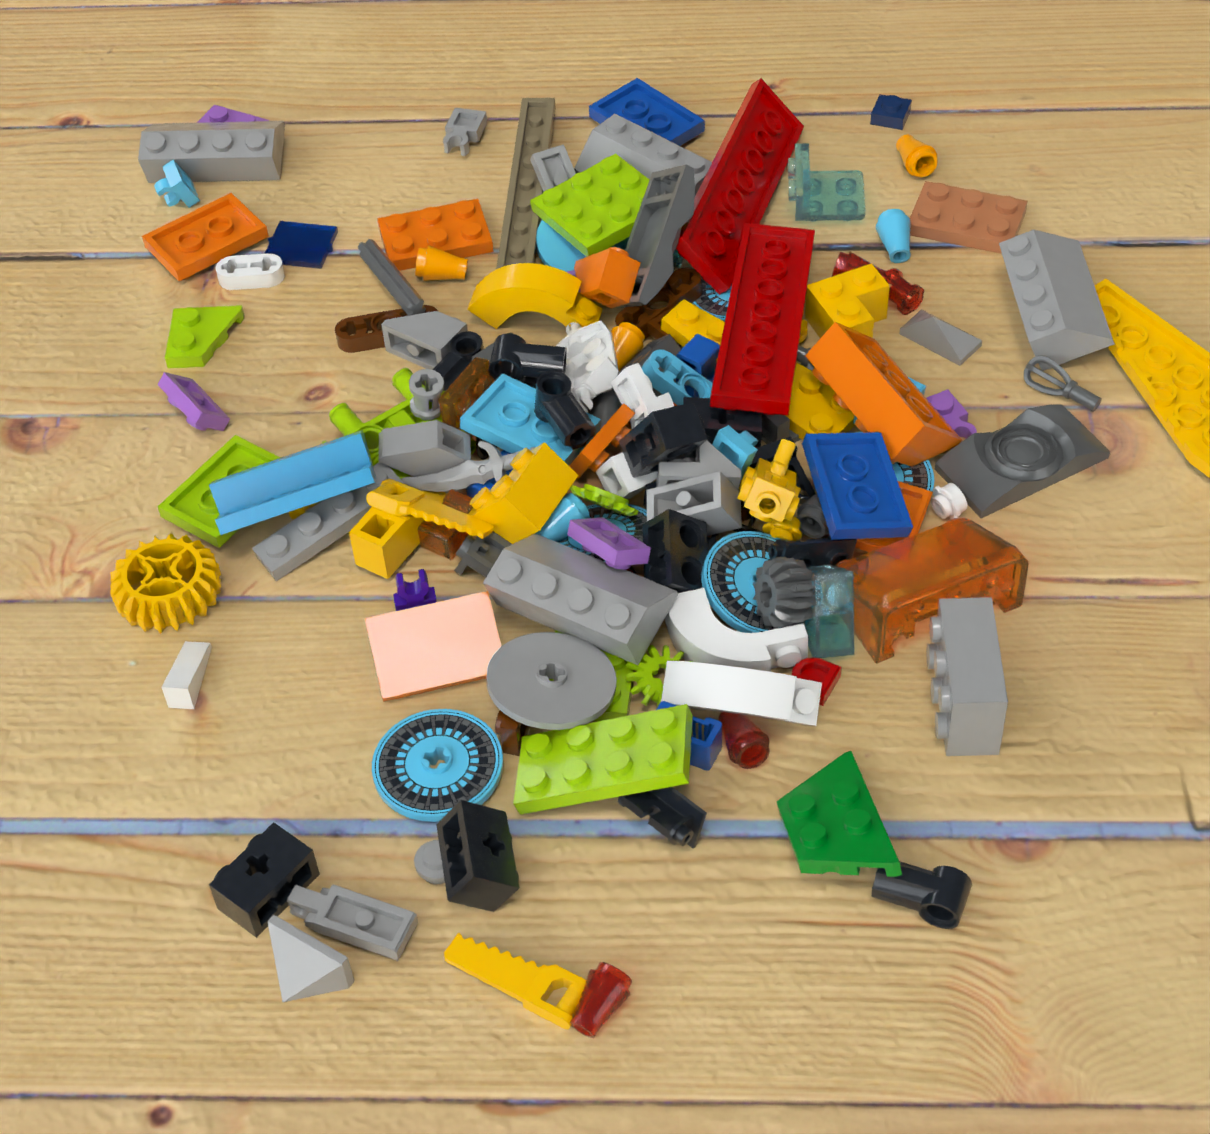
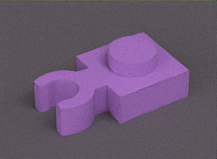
[926,389,977,450]

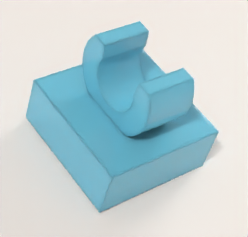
[154,159,200,208]
[712,425,758,480]

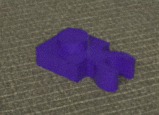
[393,569,437,611]

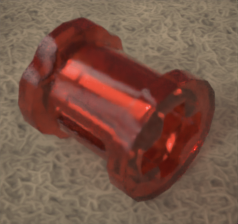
[882,268,924,315]

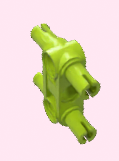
[329,368,476,479]

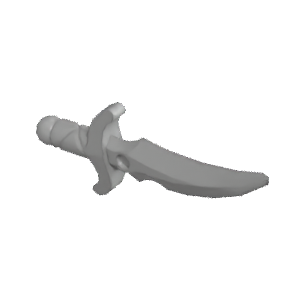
[401,441,536,492]

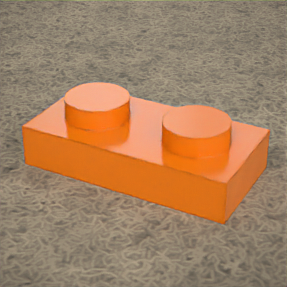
[569,403,635,479]

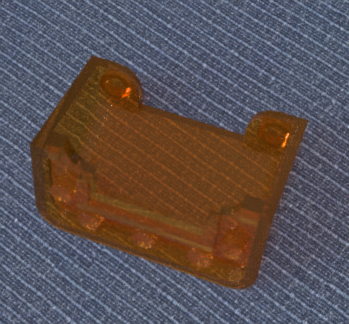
[828,518,1029,664]

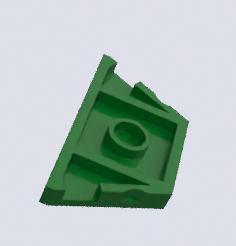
[776,751,902,877]

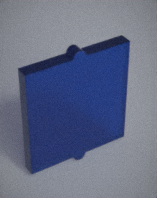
[264,221,338,269]

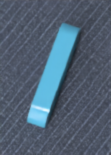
[641,350,713,405]

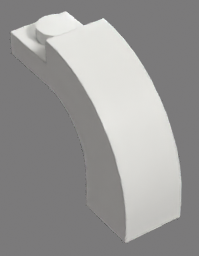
[596,363,674,500]
[665,588,808,672]
[661,661,822,726]

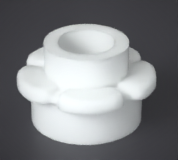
[931,483,968,521]

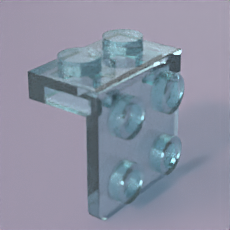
[788,143,866,222]

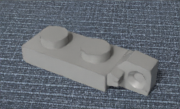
[287,884,418,961]

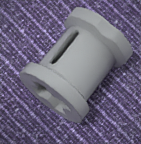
[409,369,445,420]

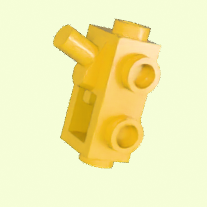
[737,439,801,522]

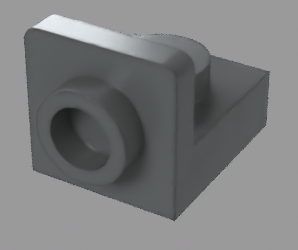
[454,532,512,577]

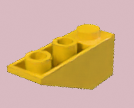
[349,489,457,579]

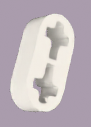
[215,253,285,290]

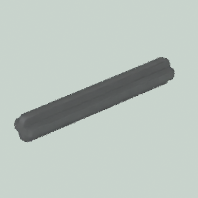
[358,239,426,316]

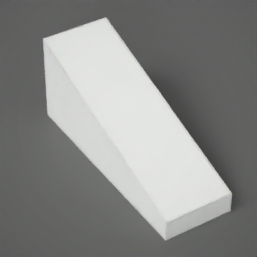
[162,641,212,709]

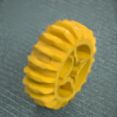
[110,533,221,634]

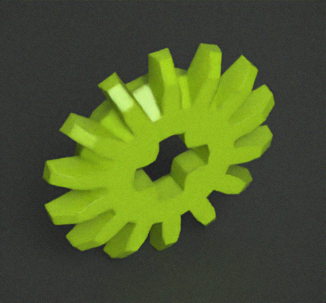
[569,484,639,516]
[625,645,693,707]

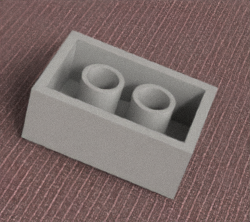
[926,597,1008,756]

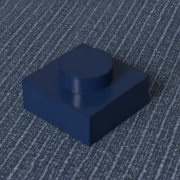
[870,94,912,130]

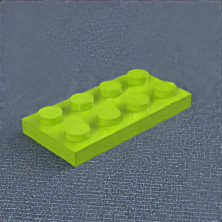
[513,704,693,815]

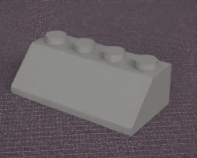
[574,113,712,198]
[138,121,285,183]
[999,230,1114,371]
[483,533,678,665]

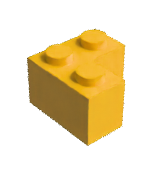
[805,263,889,338]
[468,442,579,544]

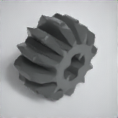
[752,557,817,628]

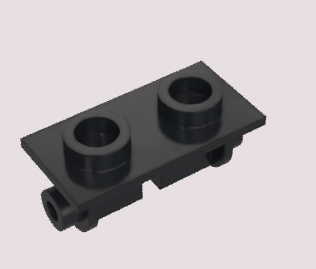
[768,535,857,577]
[618,787,707,849]

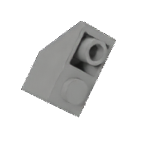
[379,420,471,477]

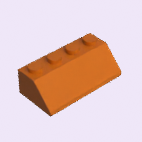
[805,322,962,467]

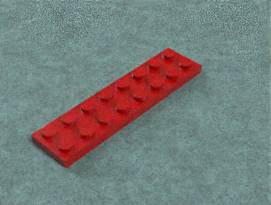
[676,78,804,295]
[710,223,815,416]

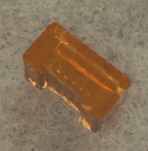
[418,489,473,560]

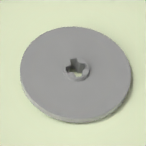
[486,632,616,730]

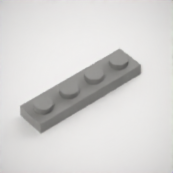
[252,462,404,581]

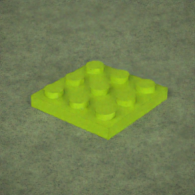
[530,153,650,257]

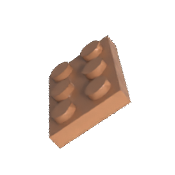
[910,181,1028,254]

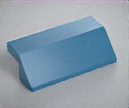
[209,430,376,535]

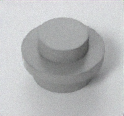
[414,840,445,884]

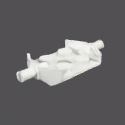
[556,320,619,412]

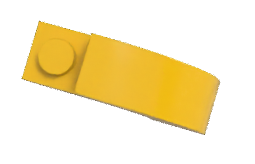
[467,263,602,329]

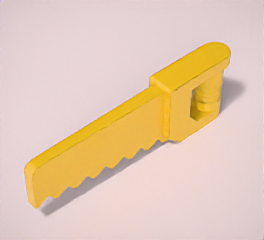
[366,479,494,539]
[444,933,591,1030]

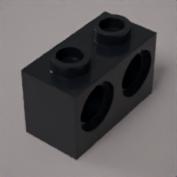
[619,402,708,478]
[642,509,708,593]

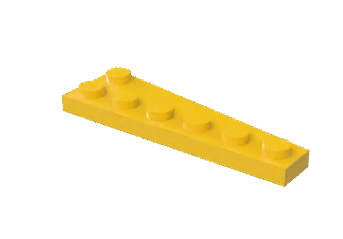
[661,299,855,440]

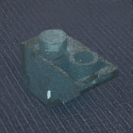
[804,565,854,658]

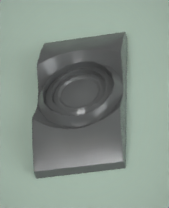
[612,164,695,309]
[935,404,1110,518]

